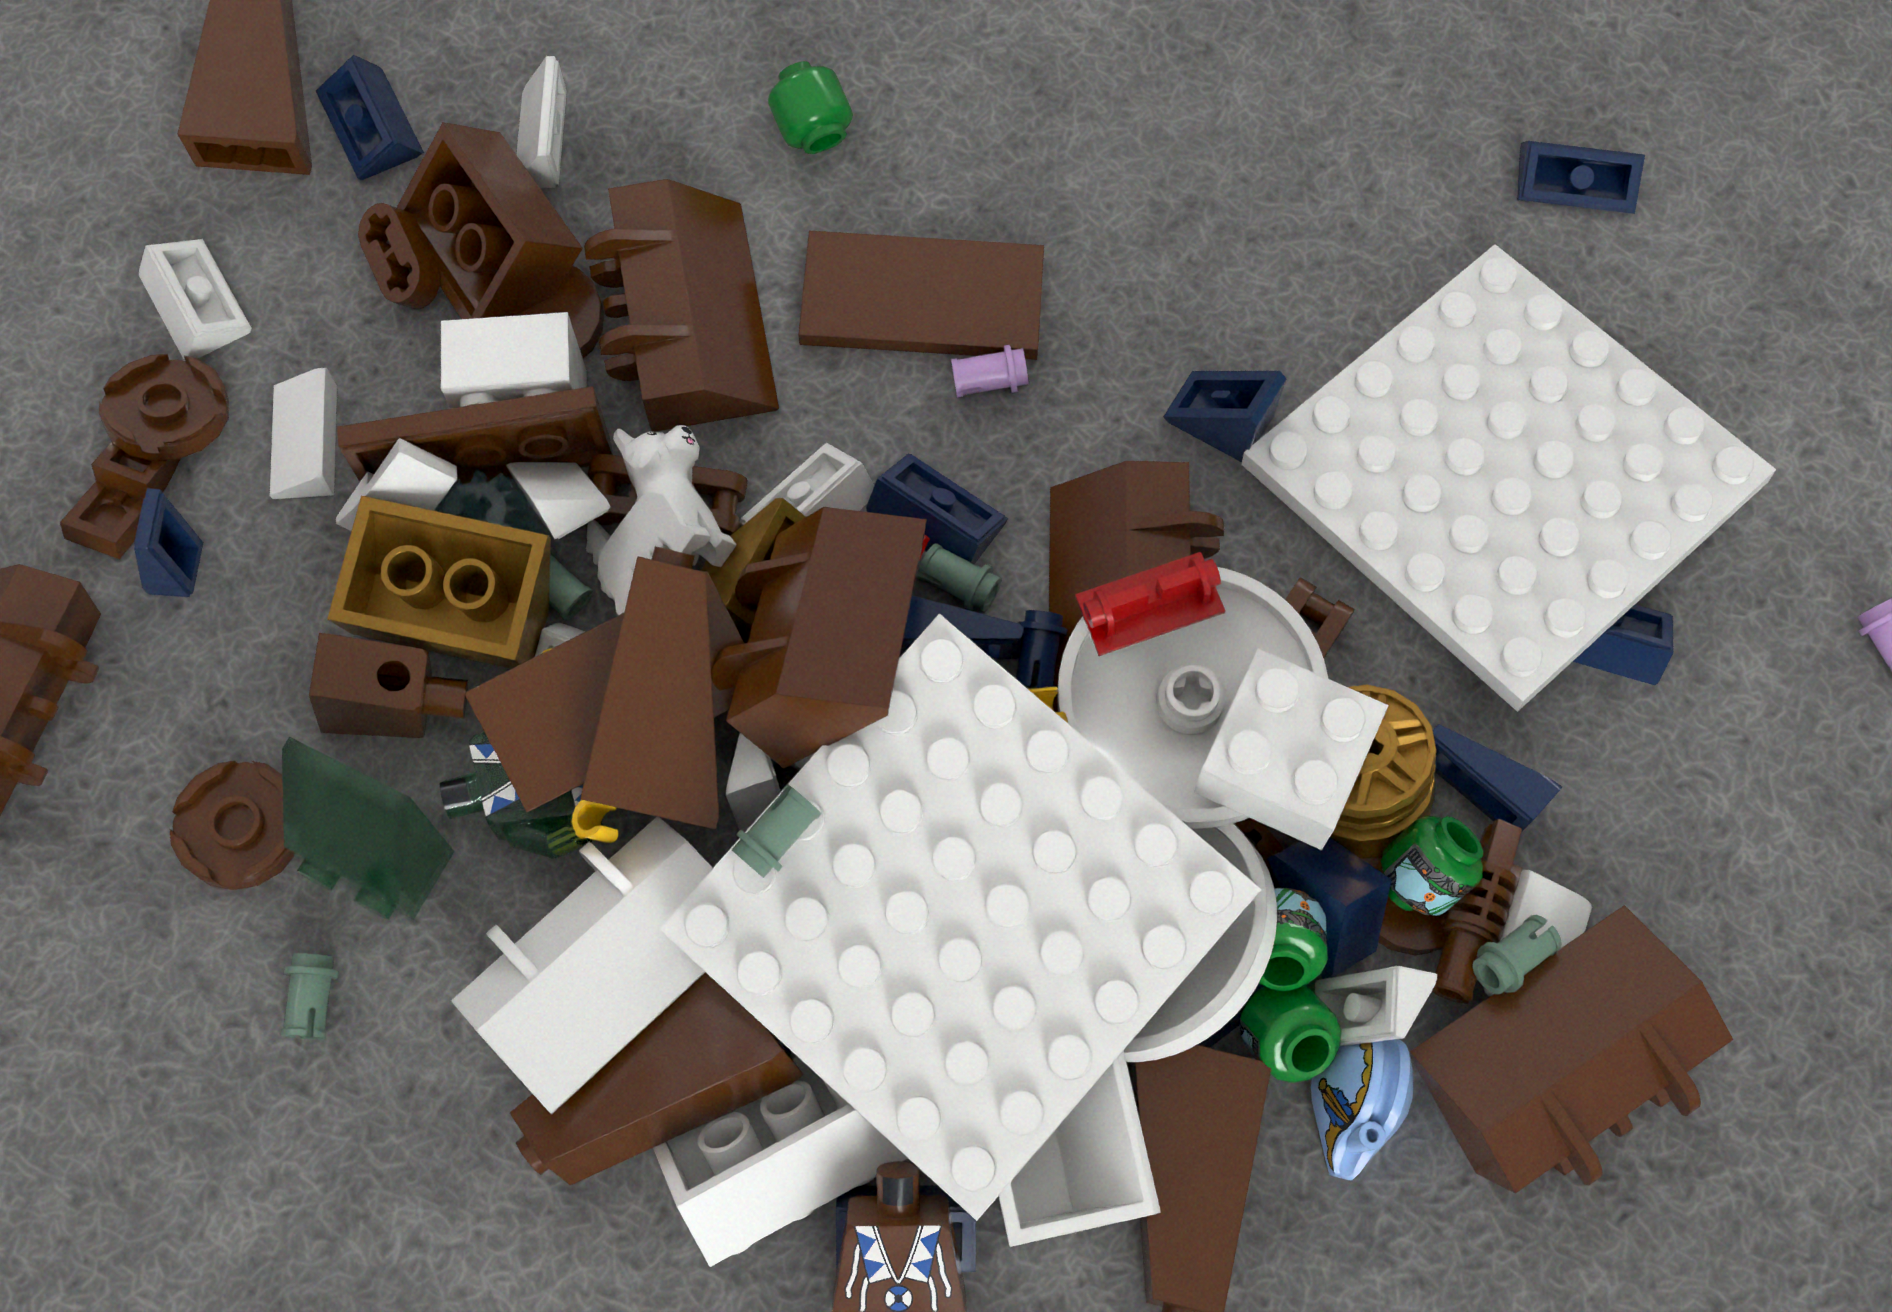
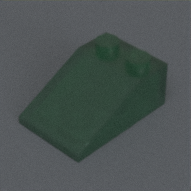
[282,737,455,920]

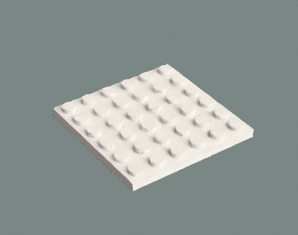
[1242,245,1776,712]
[659,614,1261,1221]

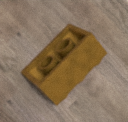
[327,495,551,669]

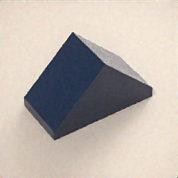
[1163,371,1286,462]
[1267,837,1392,979]

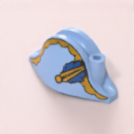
[1311,1039,1414,1181]

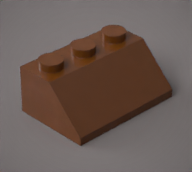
[397,122,583,319]

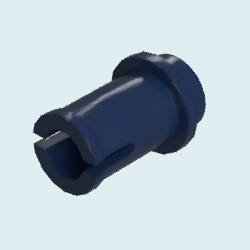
[1016,610,1068,689]

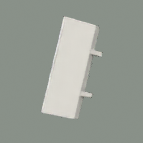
[451,817,713,1114]
[998,1050,1161,1247]

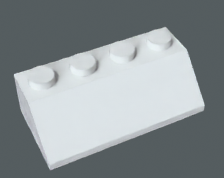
[653,1052,908,1267]

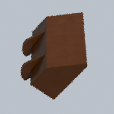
[584,179,779,432]
[1049,461,1224,712]
[711,507,927,768]
[0,564,101,816]
[1410,905,1734,1194]

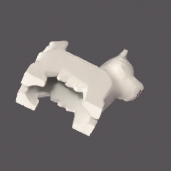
[586,425,737,615]

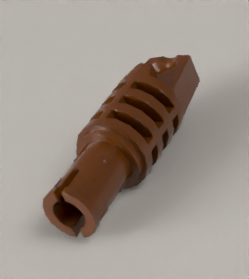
[1432,819,1523,1004]

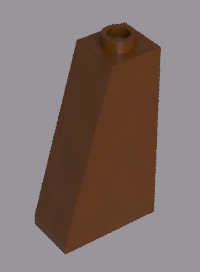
[177,0,312,175]
[580,546,719,829]
[510,972,804,1185]
[1129,1045,1271,1312]

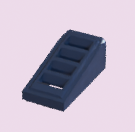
[134,488,204,597]
[900,596,1024,659]
[1433,724,1562,831]

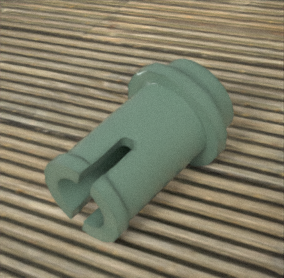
[917,544,1002,612]
[549,546,593,621]
[732,784,822,878]
[1473,915,1562,994]
[280,953,339,1040]

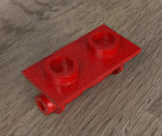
[1075,552,1226,656]

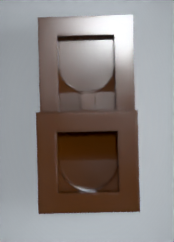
[60,442,181,559]

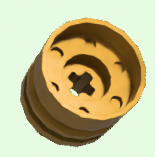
[1330,684,1436,858]

